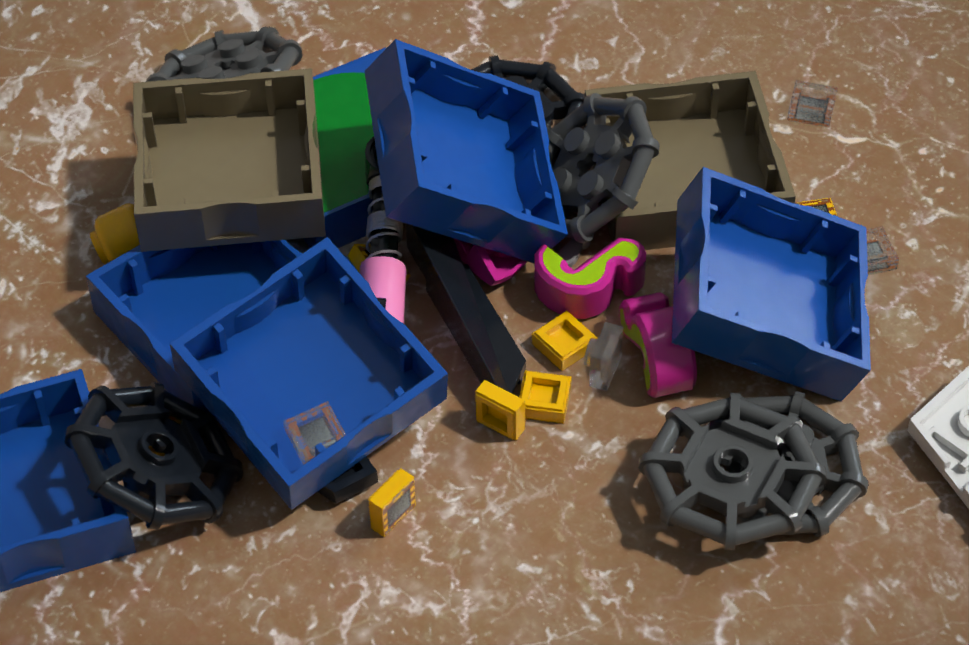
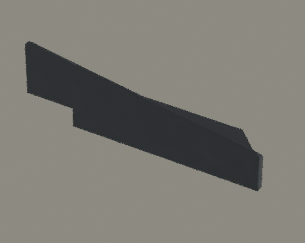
[406,224,526,394]

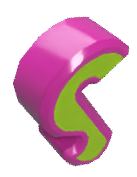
[534,238,647,319]
[619,292,697,398]

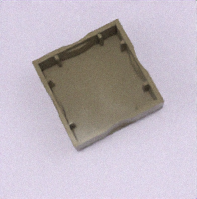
[133,68,326,252]
[584,71,796,250]

